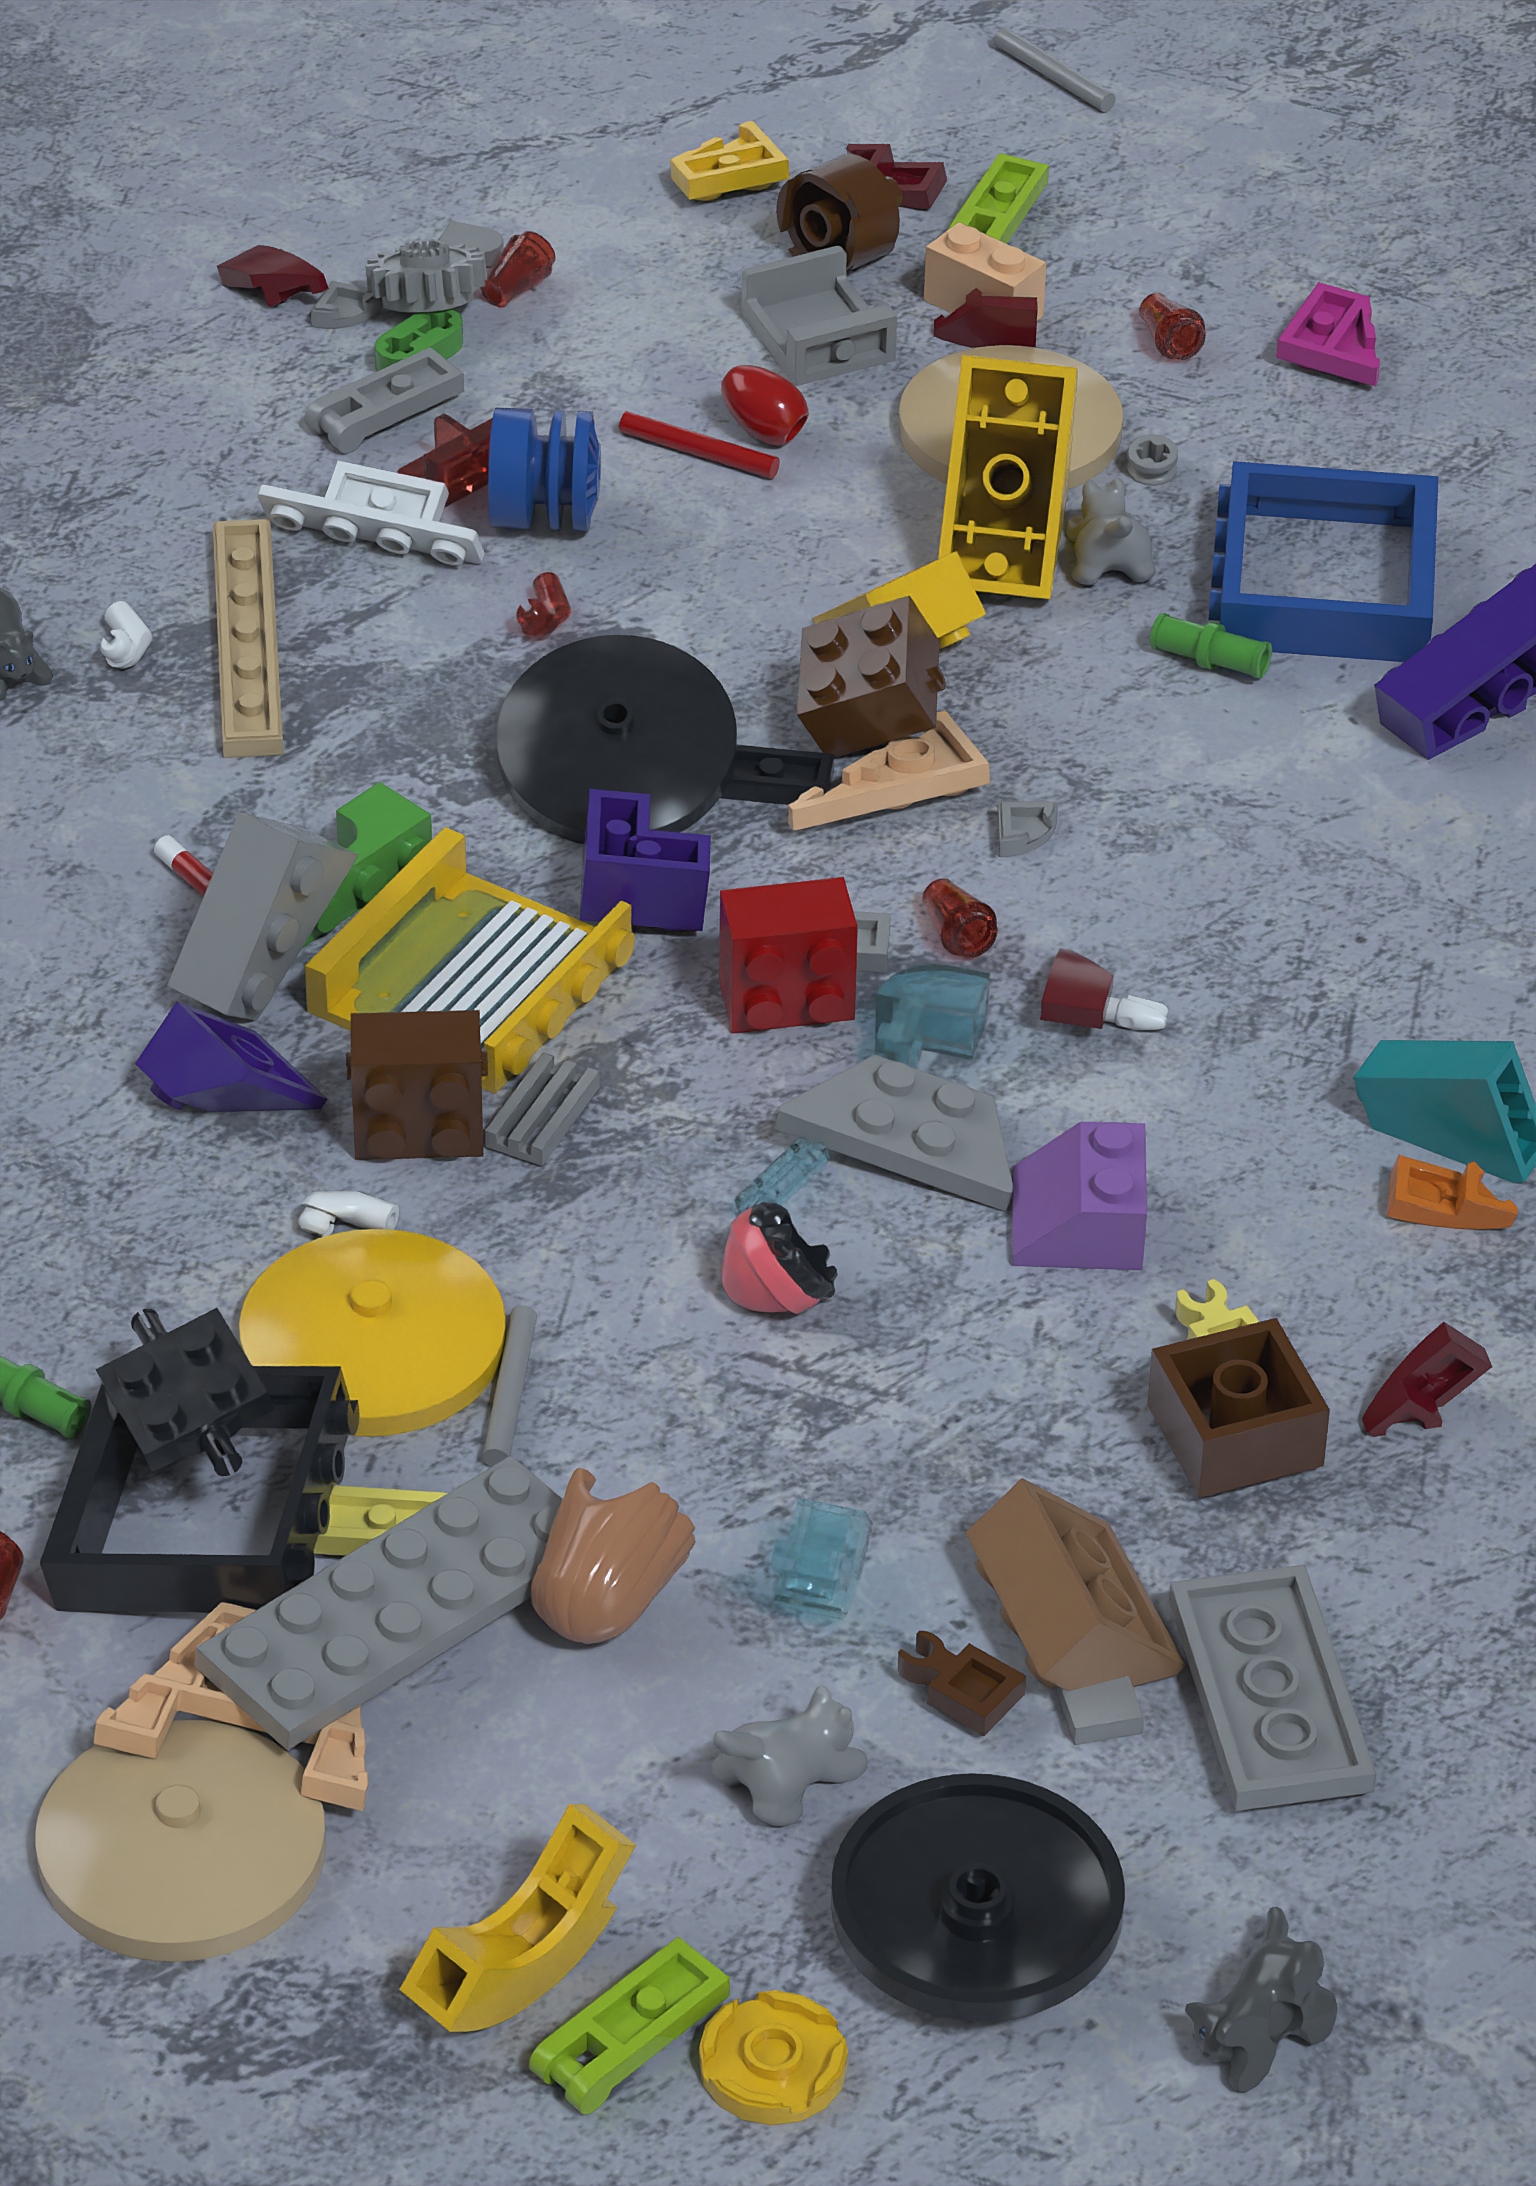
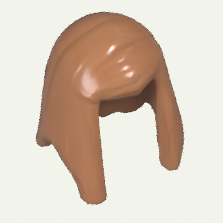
[531,1468,696,1644]

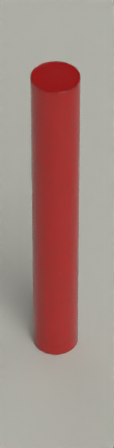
[619,411,780,479]

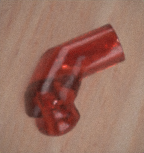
[516,572,571,638]

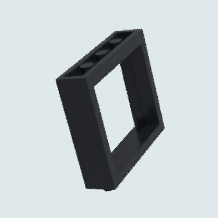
[40,1366,360,1613]

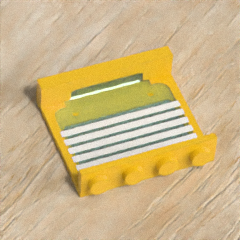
[305,827,635,1094]

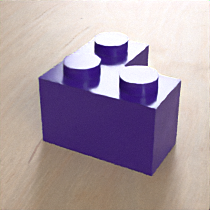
[579,789,711,931]

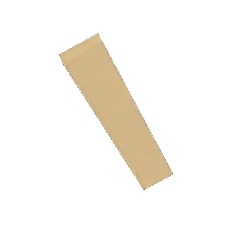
[213,519,284,758]

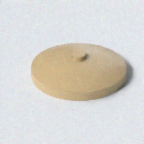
[899,345,1123,489]
[35,1720,326,1962]

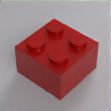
[719,877,858,1034]

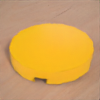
[699,1990,848,2126]

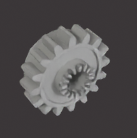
[365,239,487,312]

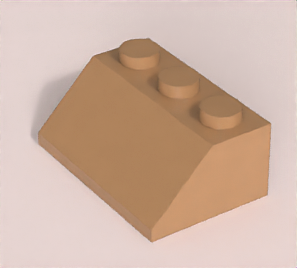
[965,1478,1187,1691]

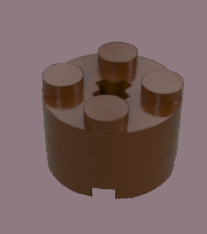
[776,153,903,272]

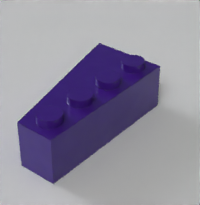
[1374,564,1536,760]

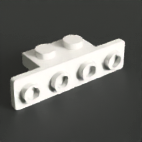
[257,461,485,565]

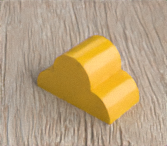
[938,355,1078,600]

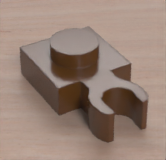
[897,1631,1026,1736]

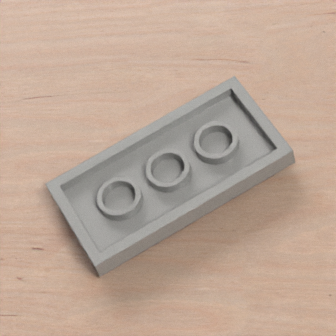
[1169,1564,1376,1811]

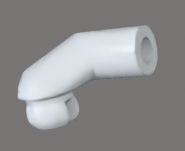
[100,601,152,669]
[298,1191,399,1237]

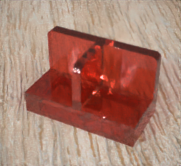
[397,413,493,508]

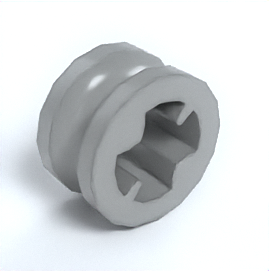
[1127,434,1178,486]

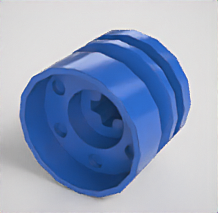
[488,407,601,532]

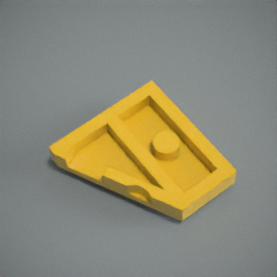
[670,121,789,201]

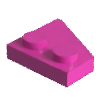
[1276,282,1380,386]

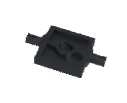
[96,1308,275,1476]

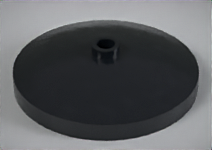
[496,635,737,844]
[831,1773,1125,2021]

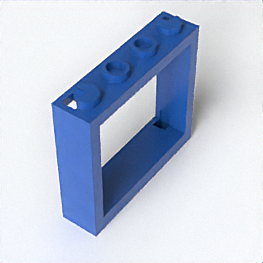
[1208,461,1439,662]

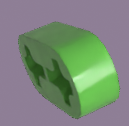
[375,309,463,371]

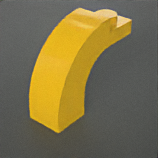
[399,1804,636,2032]

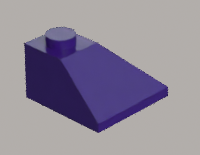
[135,1001,328,1112]

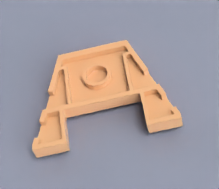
[94,1602,368,1811]

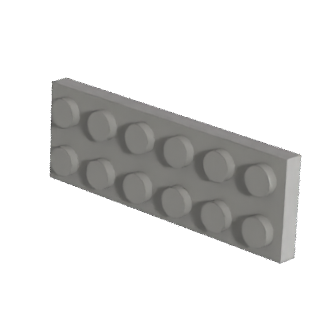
[195,1455,563,1751]

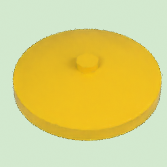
[239,1229,506,1437]

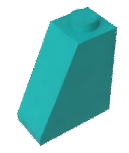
[1353,1040,1536,1183]

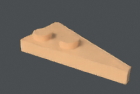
[788,710,990,831]

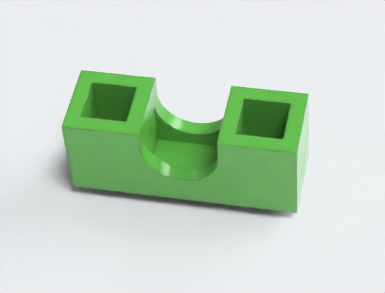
[302,782,432,948]

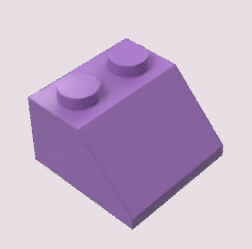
[1012,1121,1147,1270]

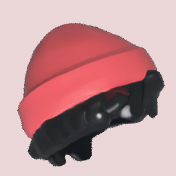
[722,1202,838,1314]

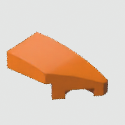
[1386,1155,1518,1229]

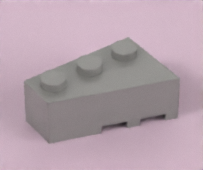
[167,812,359,1020]

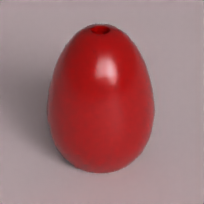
[721,365,809,446]

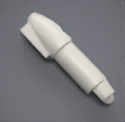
[1105,995,1168,1030]

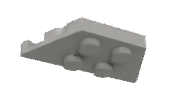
[774,1054,1014,1212]

